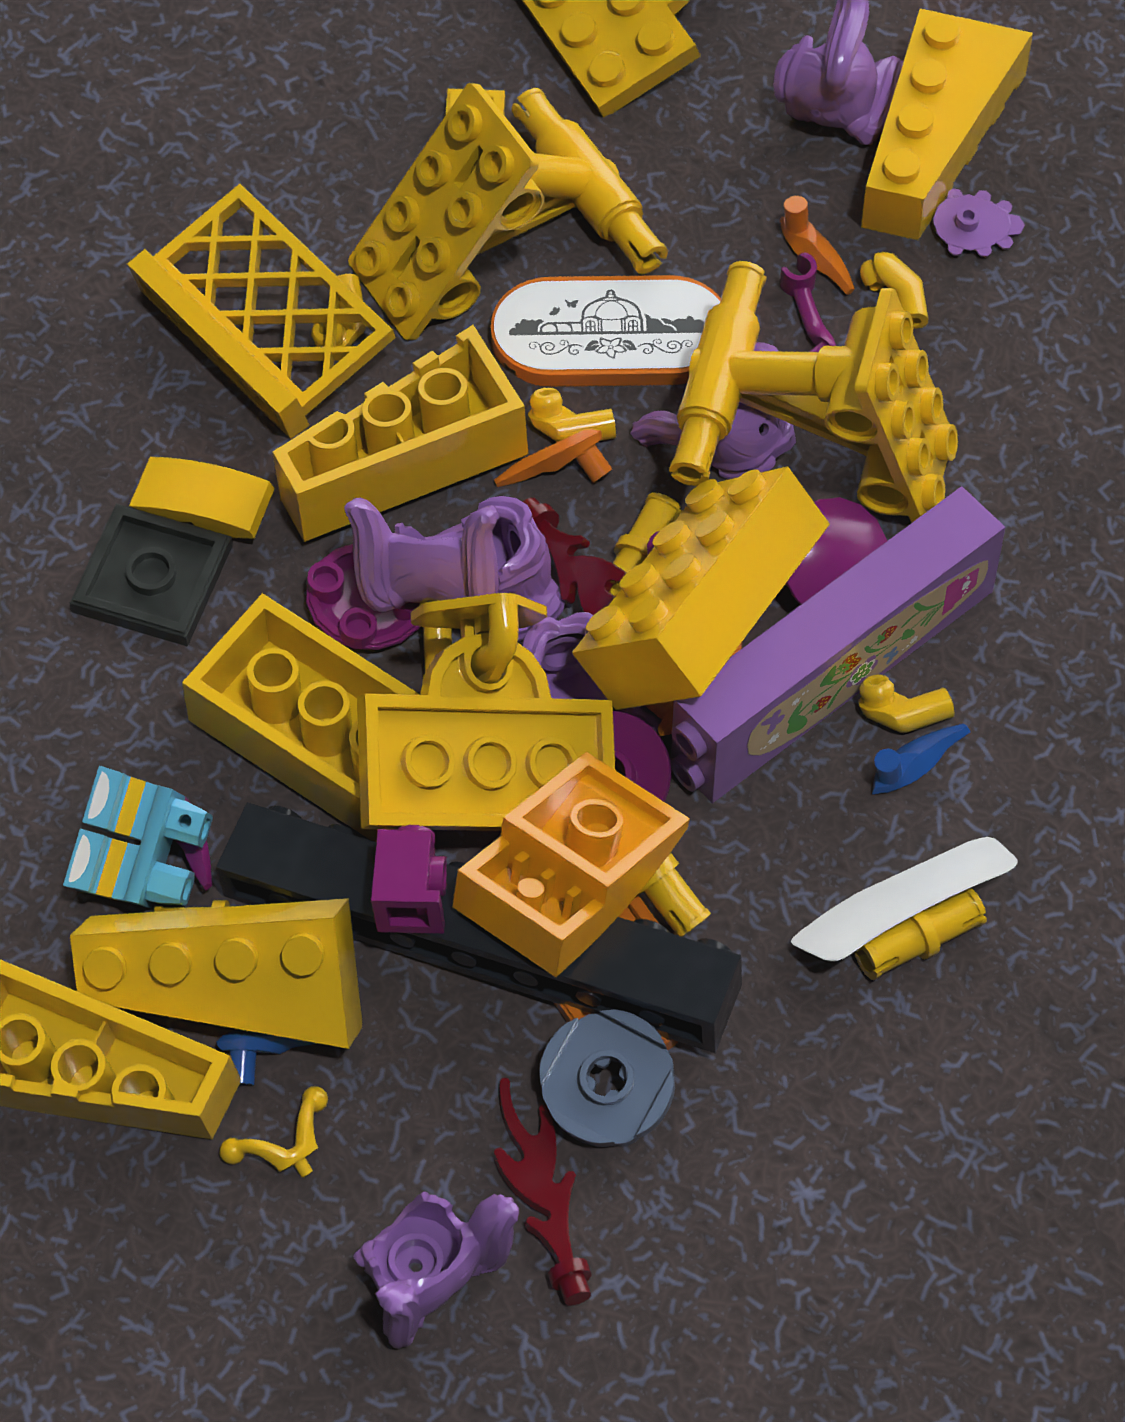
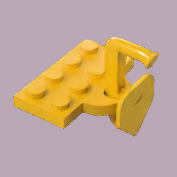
[521,0,701,117]
[357,593,615,831]

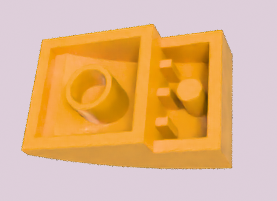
[453,752,690,977]

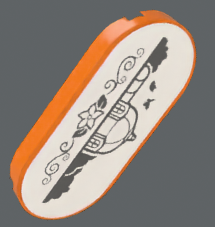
[491,275,721,387]

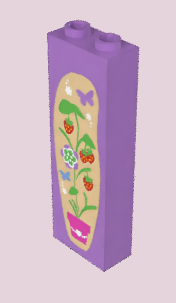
[670,486,1005,803]

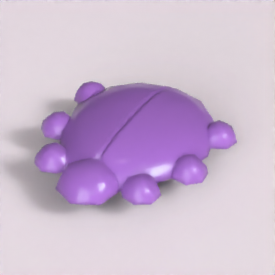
[933,188,1025,258]

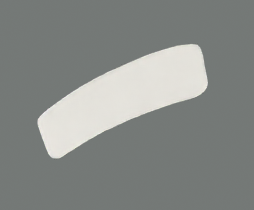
[791,837,1018,961]

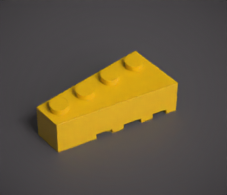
[861,8,1033,240]
[273,325,529,542]
[70,898,362,1049]
[0,959,241,1139]

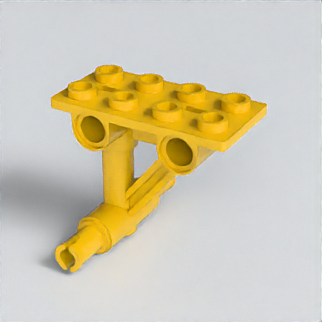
[348,83,668,340]
[669,261,958,522]

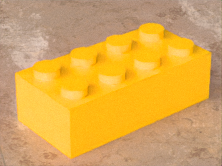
[572,466,830,710]
[182,593,420,842]

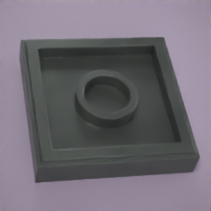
[69,503,233,647]

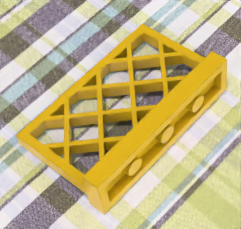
[127,183,396,439]

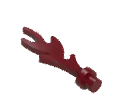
[523,497,627,615]
[494,1077,592,1306]

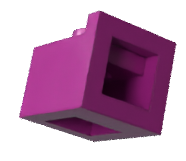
[371,825,447,934]

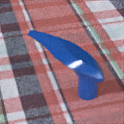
[872,724,971,794]
[216,1030,317,1086]

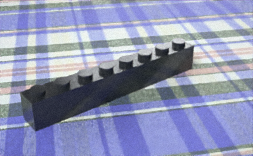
[216,802,742,1053]

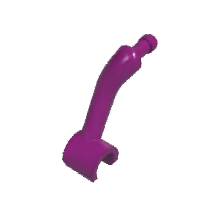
[780,253,836,352]

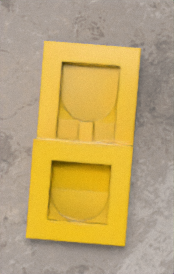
[129,457,275,538]

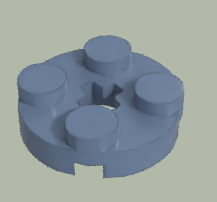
[539,1009,675,1147]

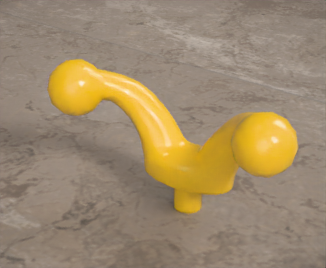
[219,1086,328,1178]

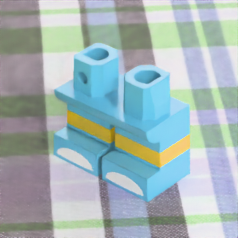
[63,765,213,908]

